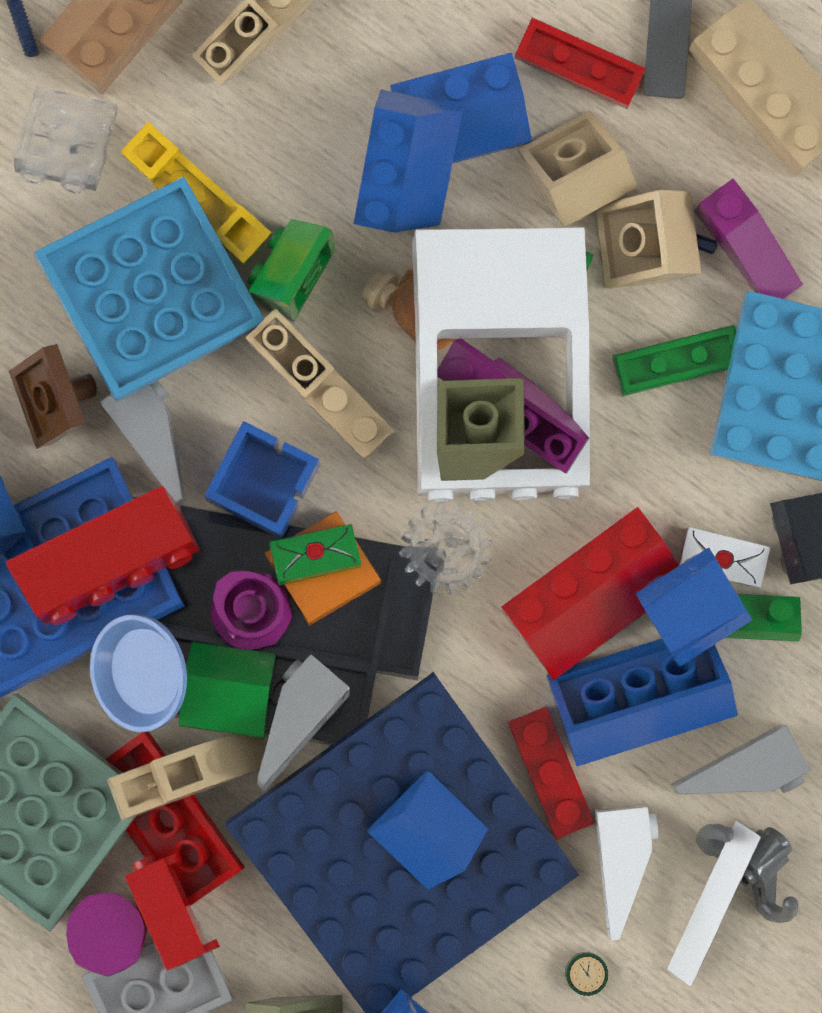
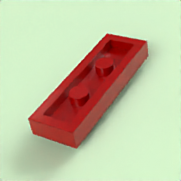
[514,17,646,109]
[507,706,595,839]

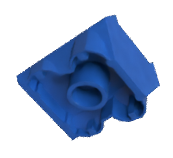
[636,548,752,667]

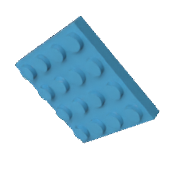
[34,177,264,402]
[710,291,822,481]

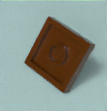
[9,344,97,449]

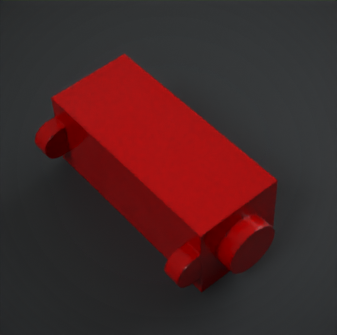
[125,853,220,971]

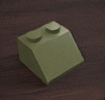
[437,378,524,481]

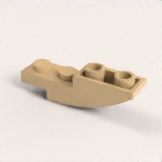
[191,0,315,86]
[246,308,394,460]
[107,734,268,821]

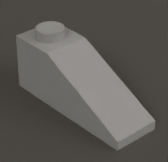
[100,381,186,505]
[257,655,350,792]
[670,724,811,794]

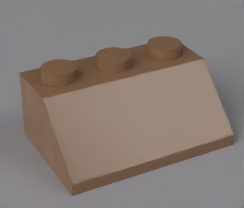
[38,0,182,95]

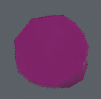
[210,571,292,650]
[66,893,148,977]

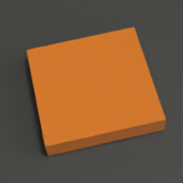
[265,511,381,626]

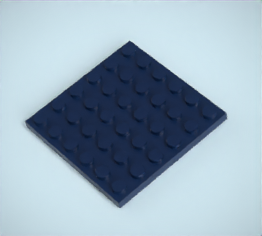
[225,672,579,1013]

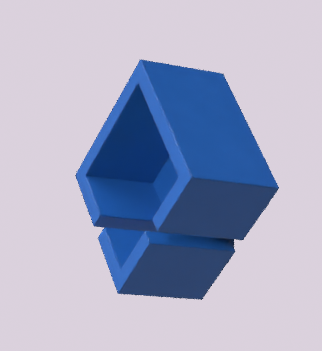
[204,421,320,539]

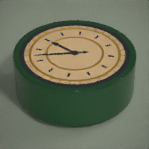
[565,952,608,996]

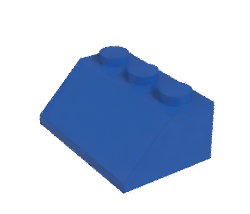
[390,52,532,164]
[353,89,464,233]

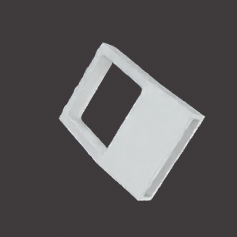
[412,228,590,502]

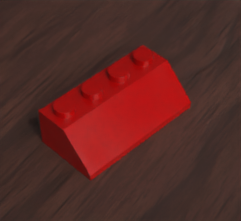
[6,485,200,625]
[501,507,679,681]

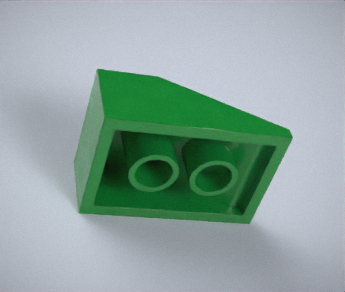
[247,219,336,321]

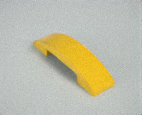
[120,122,272,265]

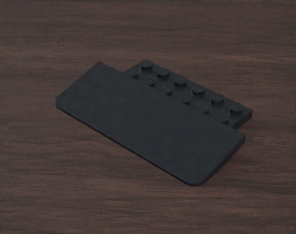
[133,497,437,746]

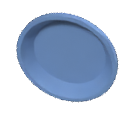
[90,614,187,732]

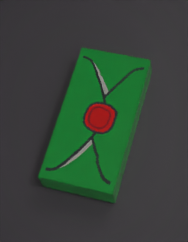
[269,524,361,586]

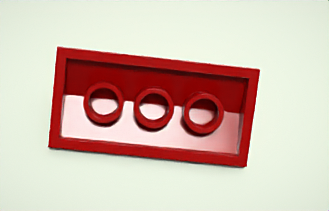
[106,731,245,906]

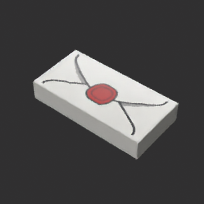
[679,527,771,588]

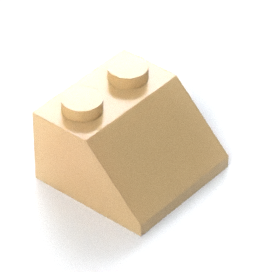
[518,110,638,227]
[596,189,701,289]

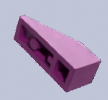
[694,178,803,299]

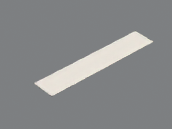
[667,821,761,986]

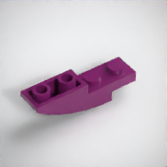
[437,338,589,474]

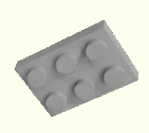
[82,921,234,1013]

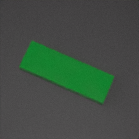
[612,325,736,397]

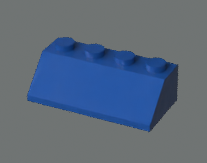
[547,638,738,767]

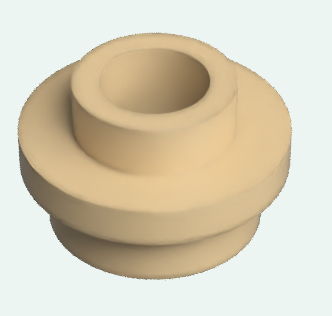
[362,271,400,312]

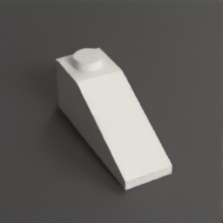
[594,804,658,941]

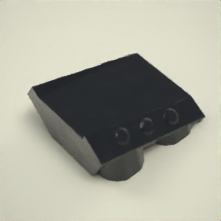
[770,493,822,585]

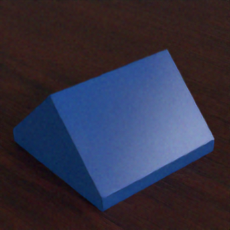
[367,769,488,890]

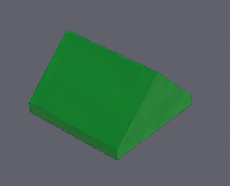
[179,642,276,739]

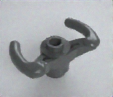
[696,824,798,923]

